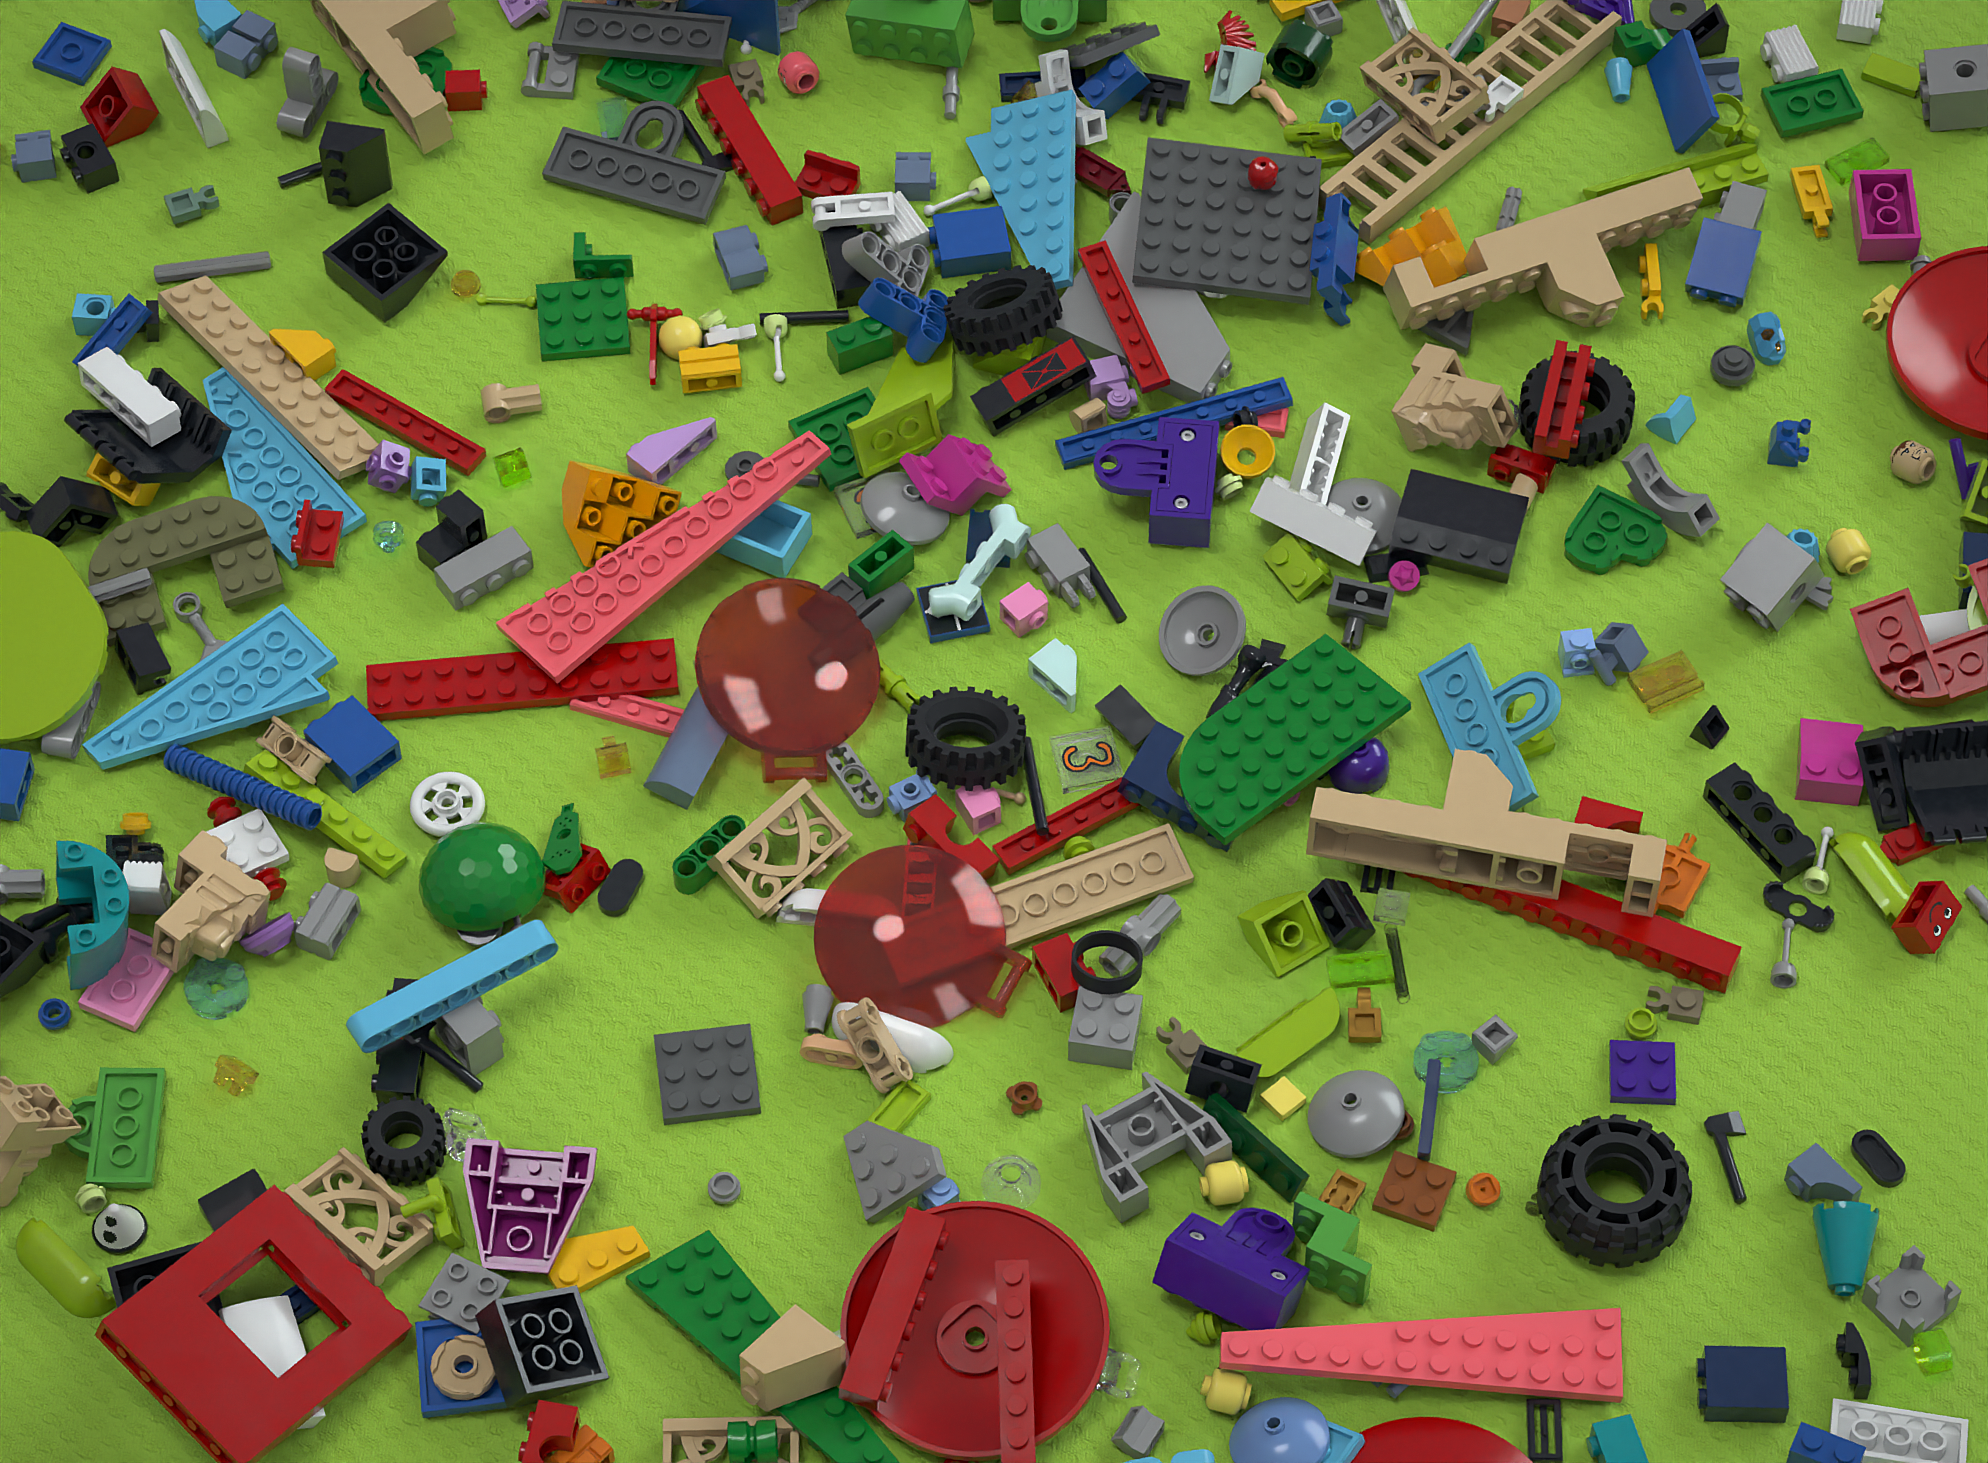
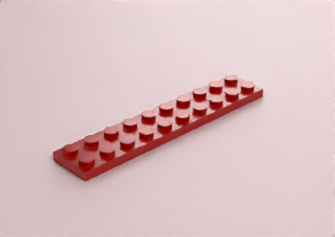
[366,638,679,721]

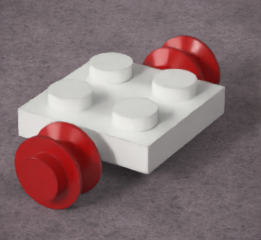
[206,796,289,901]

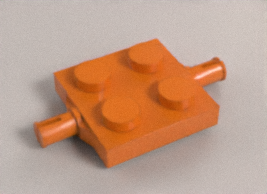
[1654,833,1711,918]

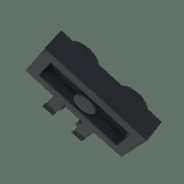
[1131,72,1190,124]
[106,835,164,871]

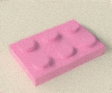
[78,928,174,1032]

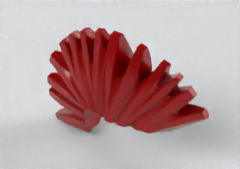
[1204,10,1256,73]

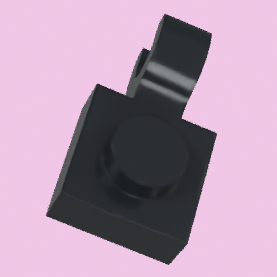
[0,482,34,522]

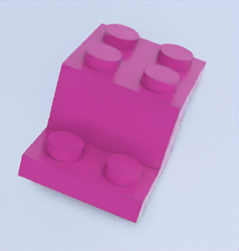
[899,434,1012,516]

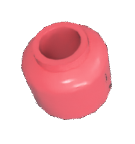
[778,51,820,94]

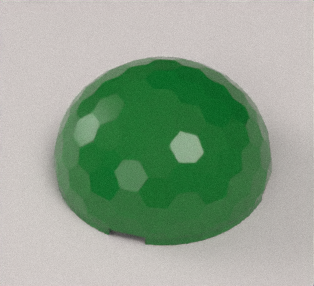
[419,822,546,931]

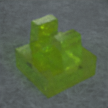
[493,447,532,488]

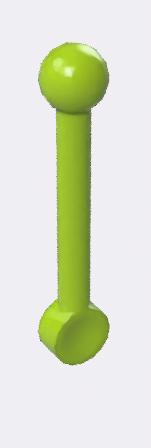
[476,293,537,307]

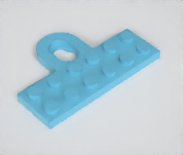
[1418,642,1561,812]

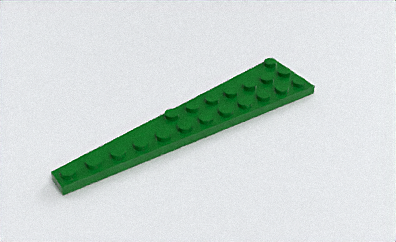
[626,1230,900,1463]

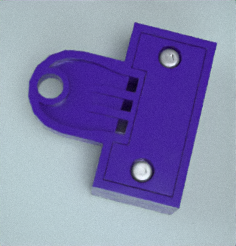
[1093,417,1219,548]
[1152,1207,1310,1330]

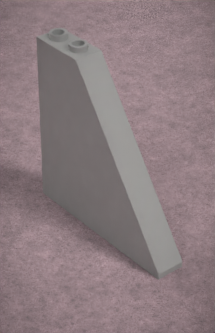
[1046,192,1232,403]

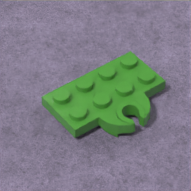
[64,1067,166,1189]

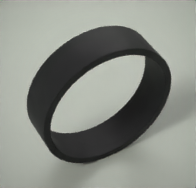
[1071,930,1143,995]

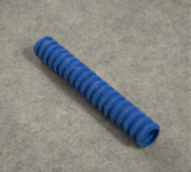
[163,744,322,830]

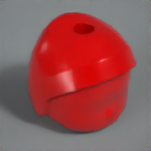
[1248,156,1279,190]

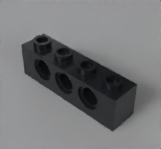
[1703,762,1817,884]

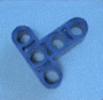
[858,277,948,363]

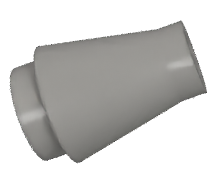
[802,984,834,1034]

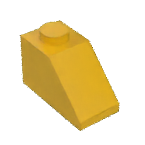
[269,329,336,381]

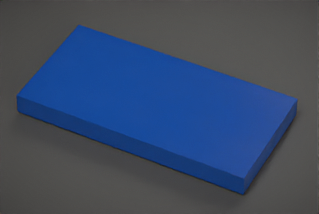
[1646,28,1719,154]

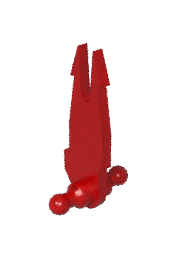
[627,304,683,385]

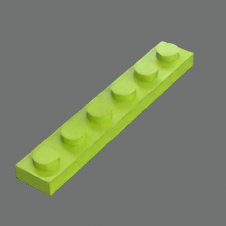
[243,749,407,879]

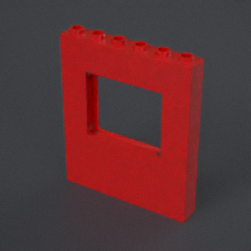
[94,1184,413,1463]

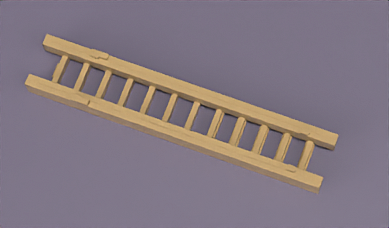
[1318,0,1622,244]

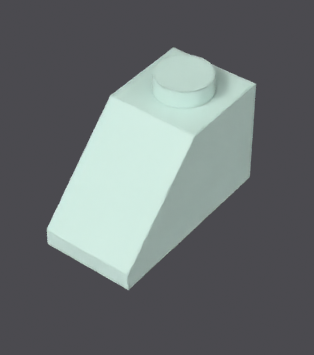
[1209,44,1265,105]
[1028,638,1077,713]

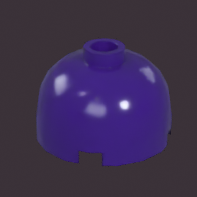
[1328,737,1390,794]

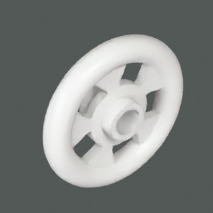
[410,772,485,837]

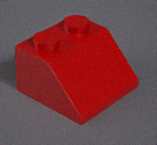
[80,66,159,147]

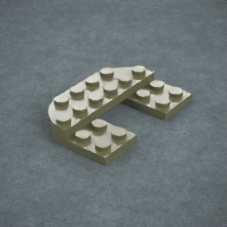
[88,496,285,647]

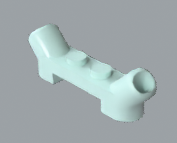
[928,504,1031,621]

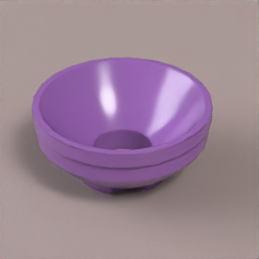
[239,912,294,957]

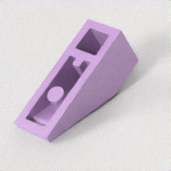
[626,417,717,485]

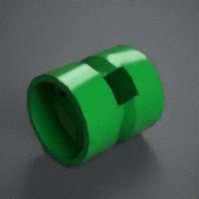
[727,1419,778,1463]

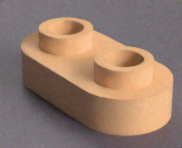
[800,1034,863,1069]

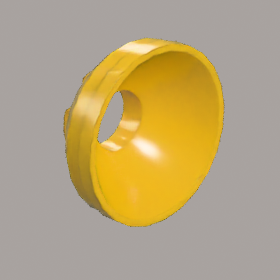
[1220,425,1275,479]

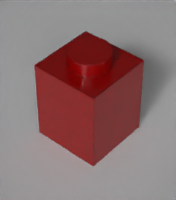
[445,69,488,111]

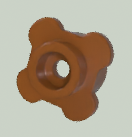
[1006,1081,1043,1115]

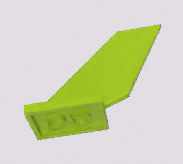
[847,325,954,479]

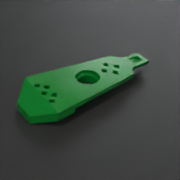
[542,803,582,875]

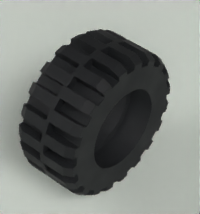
[1518,351,1635,467]

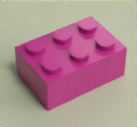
[1848,169,1921,261]

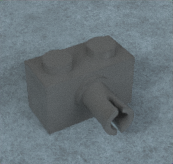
[1326,575,1395,649]

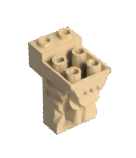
[1392,343,1518,452]
[151,830,271,973]
[0,1076,82,1207]

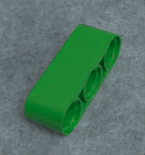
[672,815,746,895]

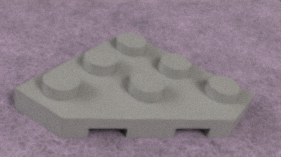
[843,1121,947,1223]

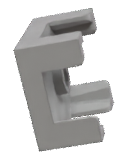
[1861,1245,1961,1347]

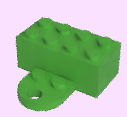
[845,0,975,68]
[993,0,1107,42]

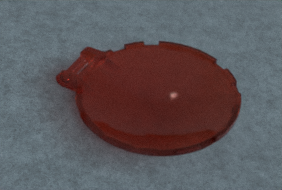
[695,578,880,784]
[814,845,1033,1028]

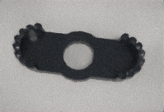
[1763,881,1835,932]

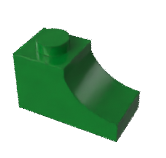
[1612,20,1671,68]

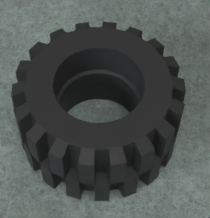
[361,1096,447,1187]

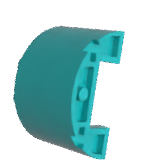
[56,841,129,990]

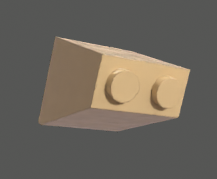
[739,1304,846,1412]

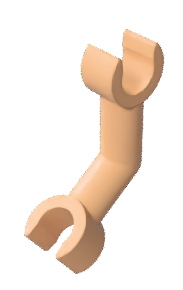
[1249,79,1298,128]

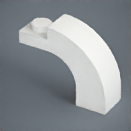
[1035,49,1108,145]

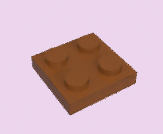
[1372,1150,1457,1232]

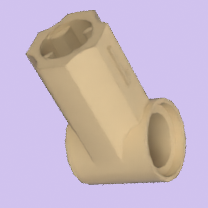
[481,383,542,423]

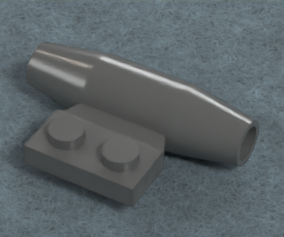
[797,572,915,675]

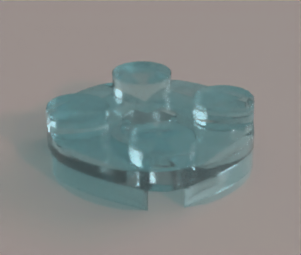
[184,958,249,1020]
[1413,1031,1479,1094]

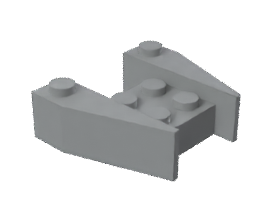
[1082,1072,1232,1223]

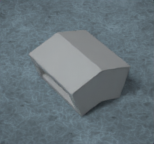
[1111,1406,1165,1459]

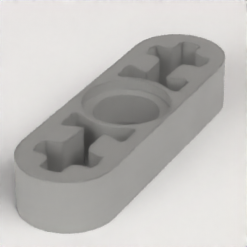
[824,741,884,818]

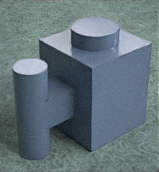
[11,130,57,183]
[895,152,936,201]
[1589,622,1649,686]

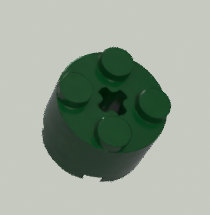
[1266,19,1333,89]

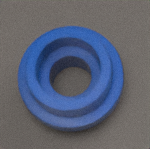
[38,998,71,1030]

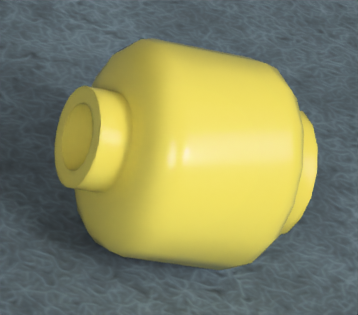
[1826,528,1871,574]
[1199,1160,1249,1206]
[1200,1367,1252,1415]

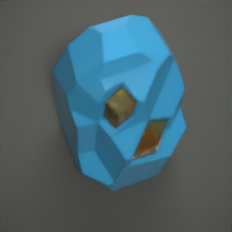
[1747,312,1786,366]

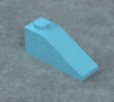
[194,0,242,46]

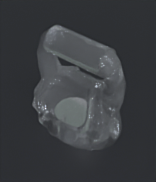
[442,1108,487,1162]
[1095,1347,1142,1399]

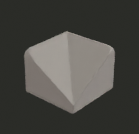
[1304,0,1343,36]
[1471,1014,1518,1065]

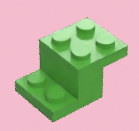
[1292,1191,1372,1306]

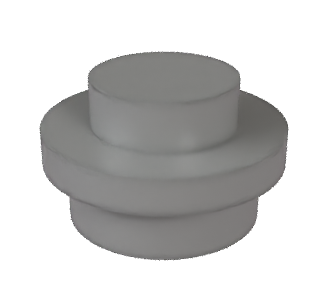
[708,1172,741,1204]

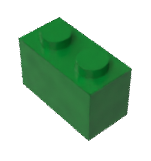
[826,316,894,375]
[848,530,914,600]

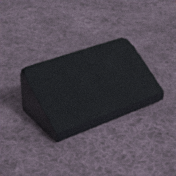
[198,1169,267,1232]

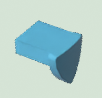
[1645,394,1696,444]

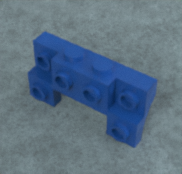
[1309,192,1359,326]

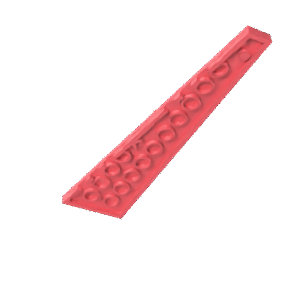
[496,431,831,684]
[1219,1308,1623,1403]

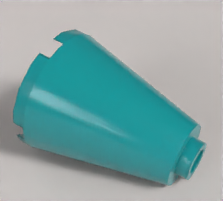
[1812,1201,1879,1296]

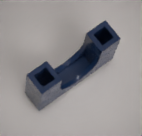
[1117,721,1236,852]

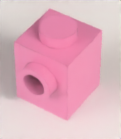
[1000,582,1049,638]
[955,785,1001,835]

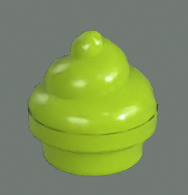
[1186,1311,1222,1345]

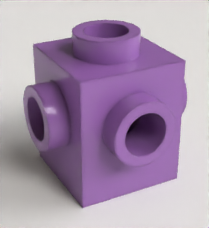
[366,440,412,493]

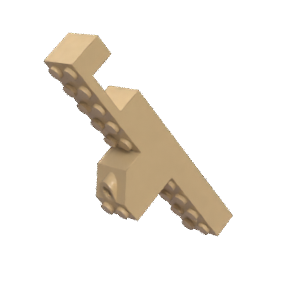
[309,0,456,154]
[1383,167,1703,330]
[1306,749,1667,917]

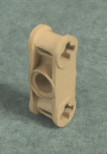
[255,715,332,785]
[837,997,913,1094]

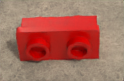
[795,150,861,199]
[1487,444,1557,494]
[291,499,344,568]
[543,843,611,913]

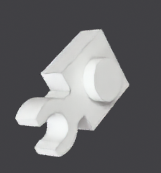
[1473,74,1524,122]
[703,324,757,348]

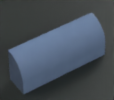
[643,685,746,810]

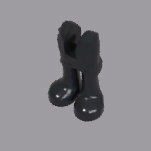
[1206,645,1278,719]
[14,897,94,964]

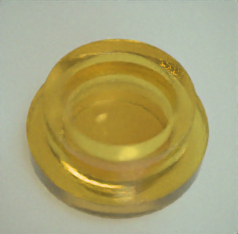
[451,270,481,298]

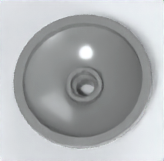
[860,472,950,545]
[1326,478,1402,555]
[1159,585,1246,676]
[1308,1070,1405,1158]

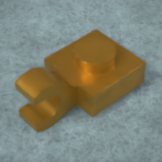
[1348,987,1381,1043]

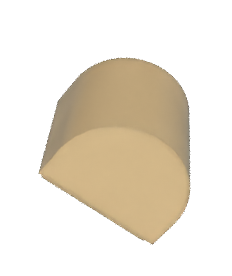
[1069,398,1108,434]
[1509,473,1538,515]
[324,848,361,888]

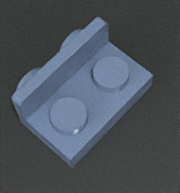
[1700,57,1743,104]

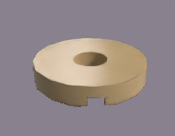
[430,1335,497,1400]

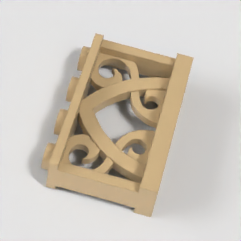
[1359,27,1490,144]
[706,777,853,919]
[284,1147,433,1287]
[663,1416,800,1463]

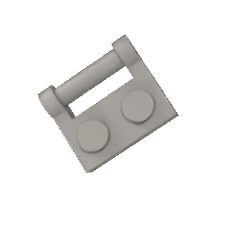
[521,42,580,100]

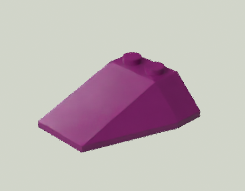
[463,1138,598,1275]

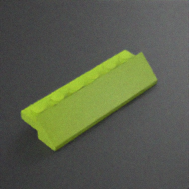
[1583,143,1769,209]

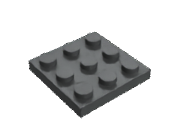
[1061,21,1160,67]
[654,1023,761,1125]

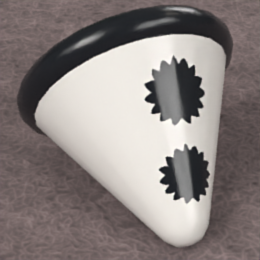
[92,1203,148,1254]

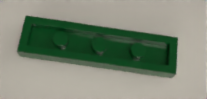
[1202,1093,1310,1203]

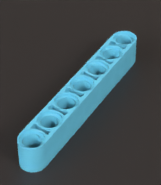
[346,920,559,1053]

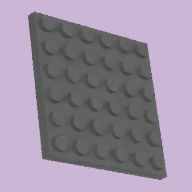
[1132,137,1322,305]

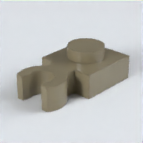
[728,59,764,107]
[1645,986,1704,1025]
[1156,1017,1208,1075]

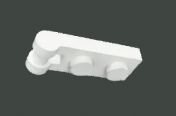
[811,192,895,231]

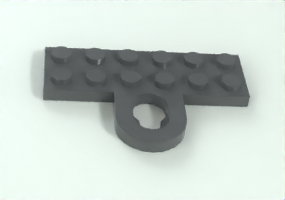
[552,0,732,67]
[542,101,726,225]

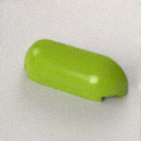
[1828,832,1913,925]
[1233,987,1340,1077]
[16,1217,117,1318]

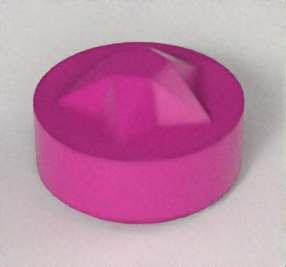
[1388,561,1420,592]

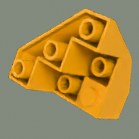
[1355,206,1467,288]
[562,460,682,568]

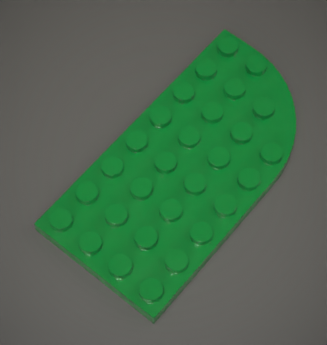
[1179,633,1411,845]

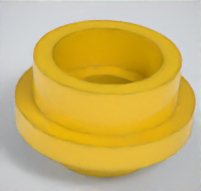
[120,812,152,835]

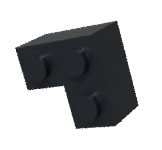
[26,476,119,547]
[416,489,487,572]

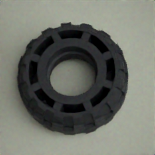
[1537,1114,1692,1268]

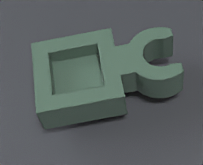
[164,185,220,224]

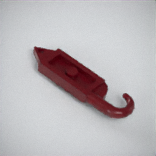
[1075,145,1132,197]

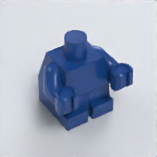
[1767,419,1811,467]

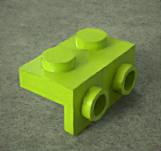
[1262,532,1333,602]

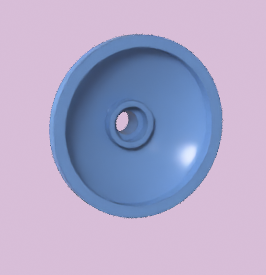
[1229,1397,1330,1463]

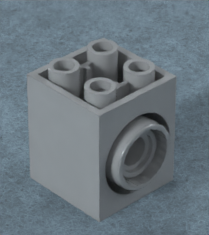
[1919,44,1988,132]
[1720,523,1824,632]

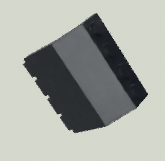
[64,368,232,484]
[1899,721,1988,846]

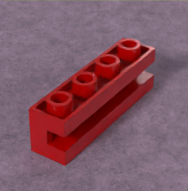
[1532,340,1596,459]

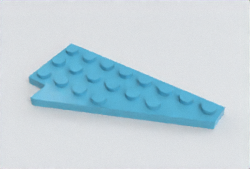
[966,89,1076,289]
[202,367,367,569]
[82,604,338,770]

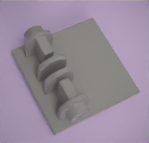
[418,1253,510,1335]

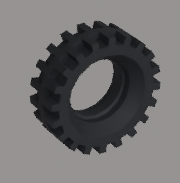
[943,265,1063,356]
[905,686,1027,791]

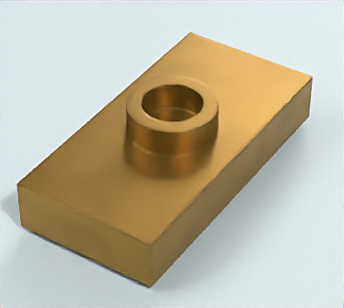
[1319,1169,1367,1214]

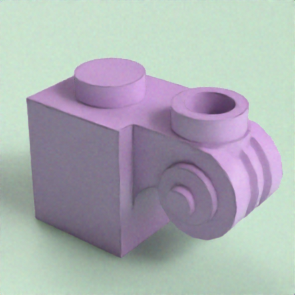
[1084,355,1138,419]

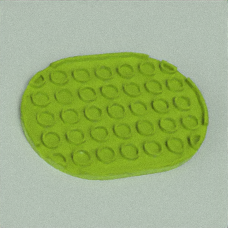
[0,531,109,744]

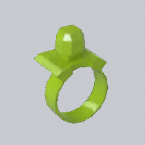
[1710,93,1760,147]

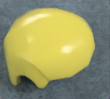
[658,315,703,360]

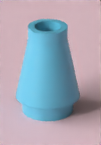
[1604,57,1633,103]

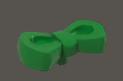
[1445,32,1484,63]

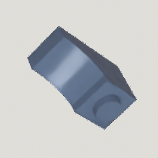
[1784,1143,1863,1202]

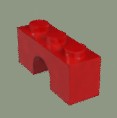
[903,794,1000,895]
[518,1400,581,1463]

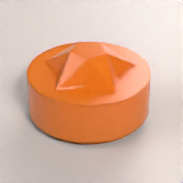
[1466,1173,1500,1207]

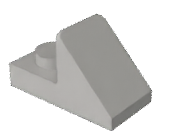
[1339,99,1399,156]

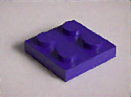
[1609,1040,1676,1105]

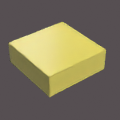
[1260,1076,1306,1121]

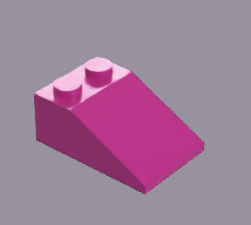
[1795,718,1863,806]

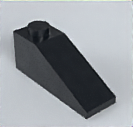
[1855,726,1910,832]

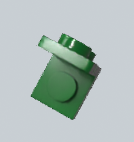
[573,232,634,279]

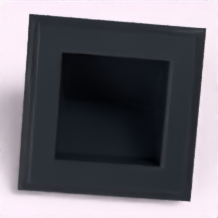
[1689,705,1730,749]

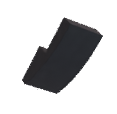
[1836,1322,1871,1400]

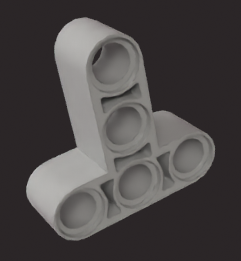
[277,47,339,138]
[842,231,930,297]

